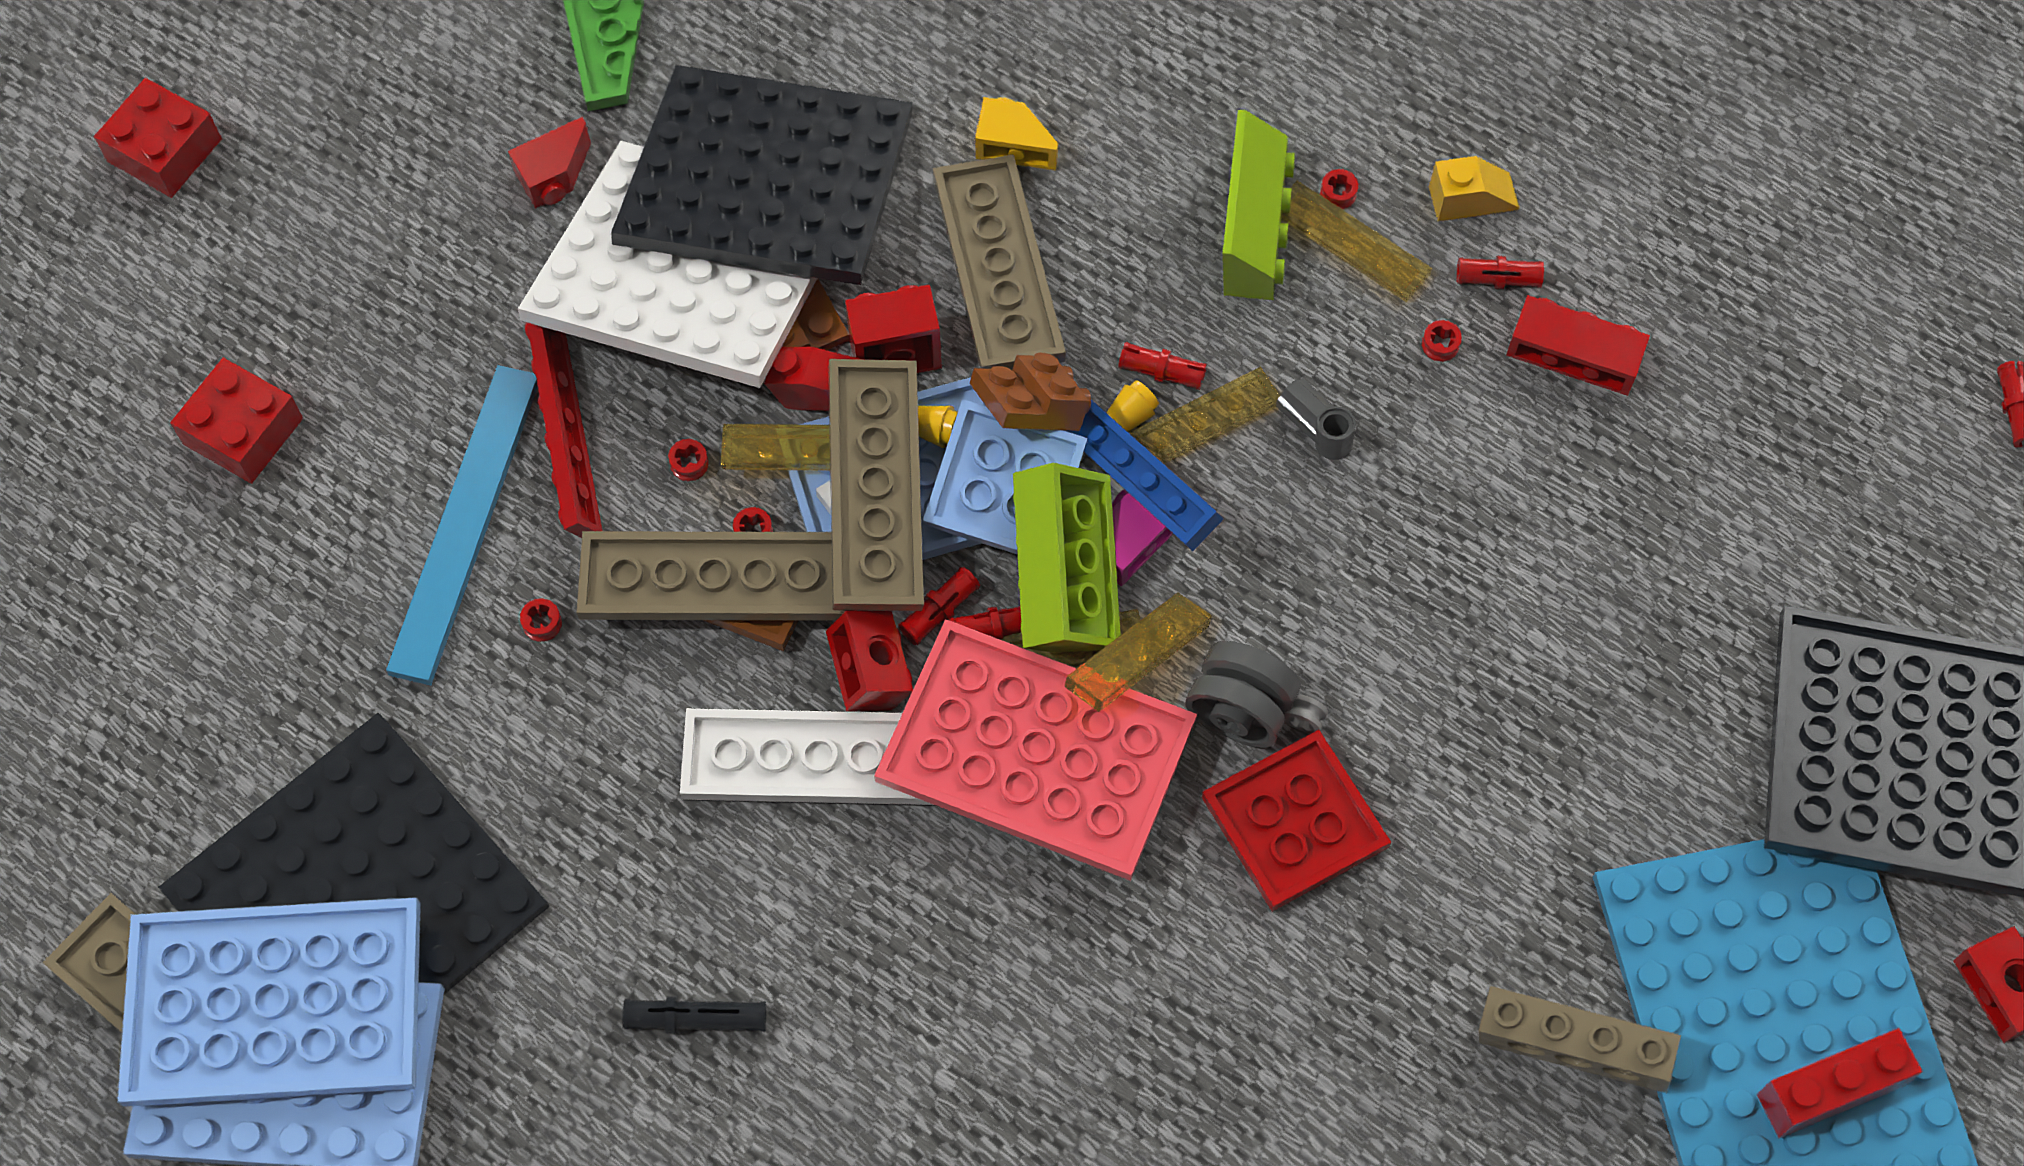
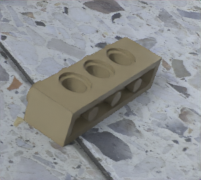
[1479,986,1681,1093]

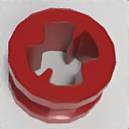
[1320,169,1359,210]
[1422,320,1462,362]
[668,439,709,481]
[733,507,773,532]
[520,598,562,642]

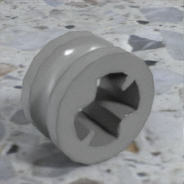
[1284,695,1329,734]

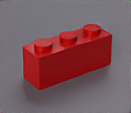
[1506,295,1650,396]
[1756,1028,1923,1138]

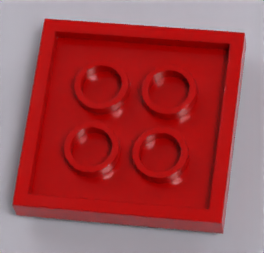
[1201,730,1391,912]

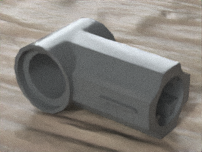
[1276,378,1356,460]

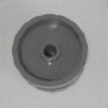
[1185,641,1301,748]

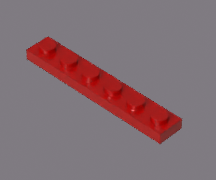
[525,322,603,538]

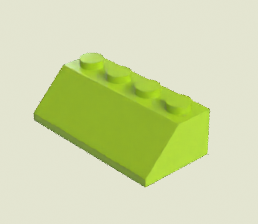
[1222,110,1295,300]
[1013,462,1122,652]

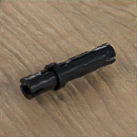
[622,996,767,1034]

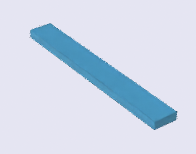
[386,365,538,686]

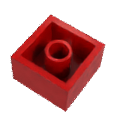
[93,77,222,198]
[845,284,942,373]
[170,357,303,484]

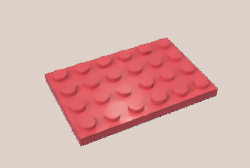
[874,619,1197,881]

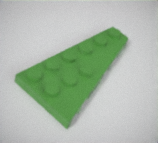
[563,0,644,111]

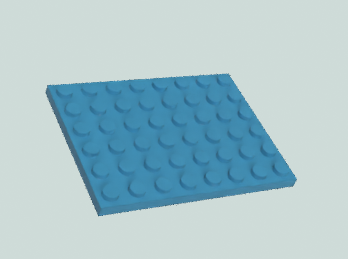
[1593,839,1978,1166]

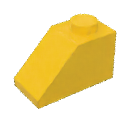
[975,97,1058,170]
[1429,156,1519,221]

